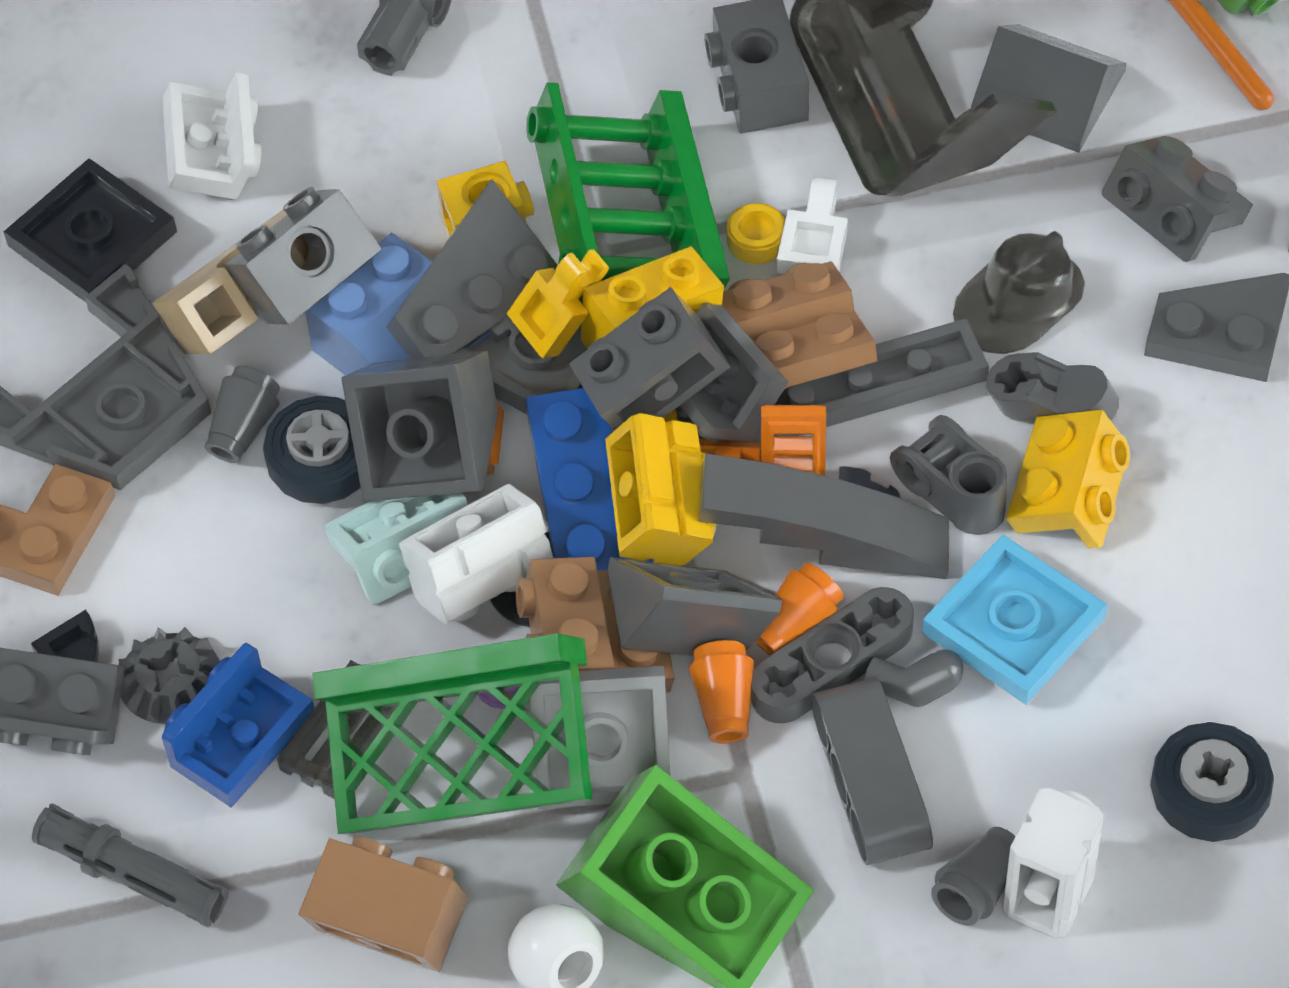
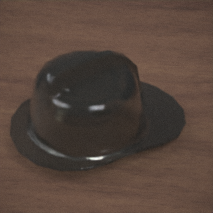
[953,231,1085,354]

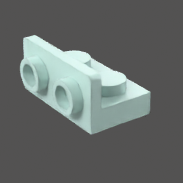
[323,493,468,605]

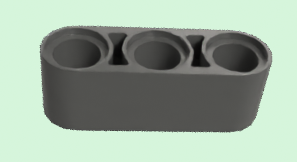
[811,677,933,865]

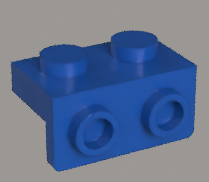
[162,642,316,808]

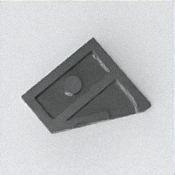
[1144,273,1289,382]

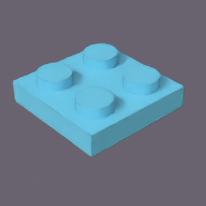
[922,534,1107,705]

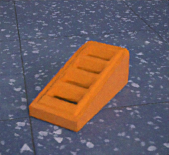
[761,405,826,475]

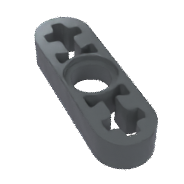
[751,587,914,723]

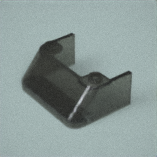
[790,0,1057,197]

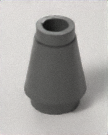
[205,366,280,463]
[931,827,1016,925]

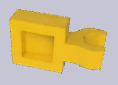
[506,249,609,359]

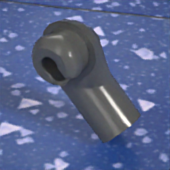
[864,649,964,707]

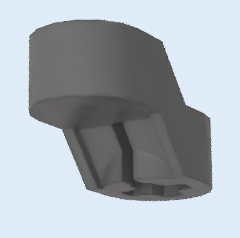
[986,352,1119,420]

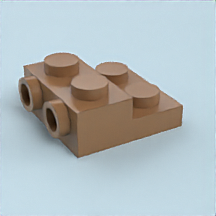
[722,261,878,388]
[516,557,675,692]

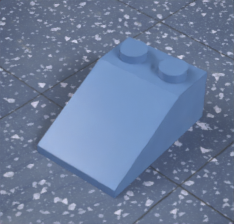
[305,232,500,402]

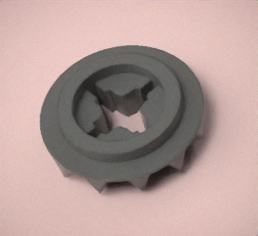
[118,627,220,724]

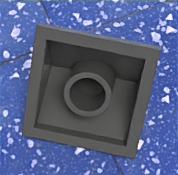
[970,24,1127,153]
[608,557,783,656]

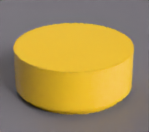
[727,203,785,264]

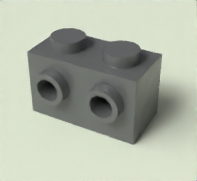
[569,287,731,430]

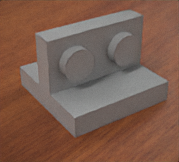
[530,666,671,809]

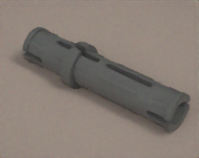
[32,803,228,928]

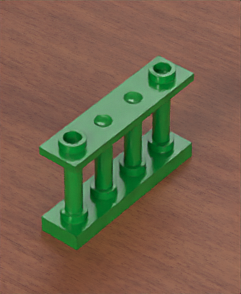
[526,82,730,304]

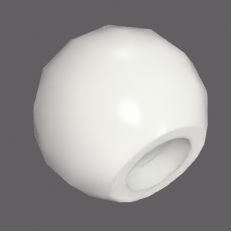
[508,903,603,988]

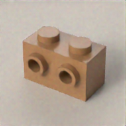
[298,836,469,973]

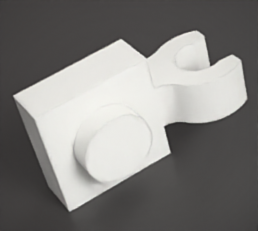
[777,177,848,274]

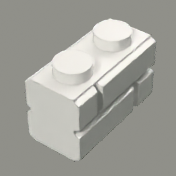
[399,483,553,624]
[1003,787,1104,939]

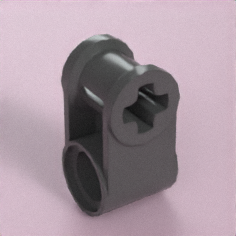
[889,415,1007,535]

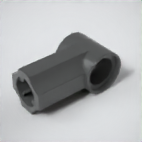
[357,0,452,76]

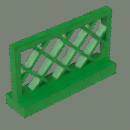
[312,633,592,835]

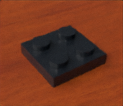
[3,158,177,302]

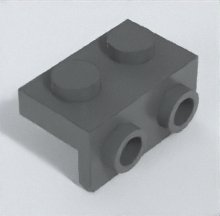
[1102,135,1254,262]
[680,303,789,442]

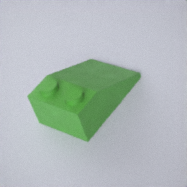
[555,764,815,988]

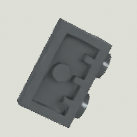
[0,647,125,755]

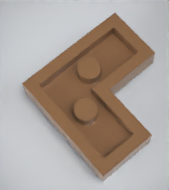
[0,464,115,596]

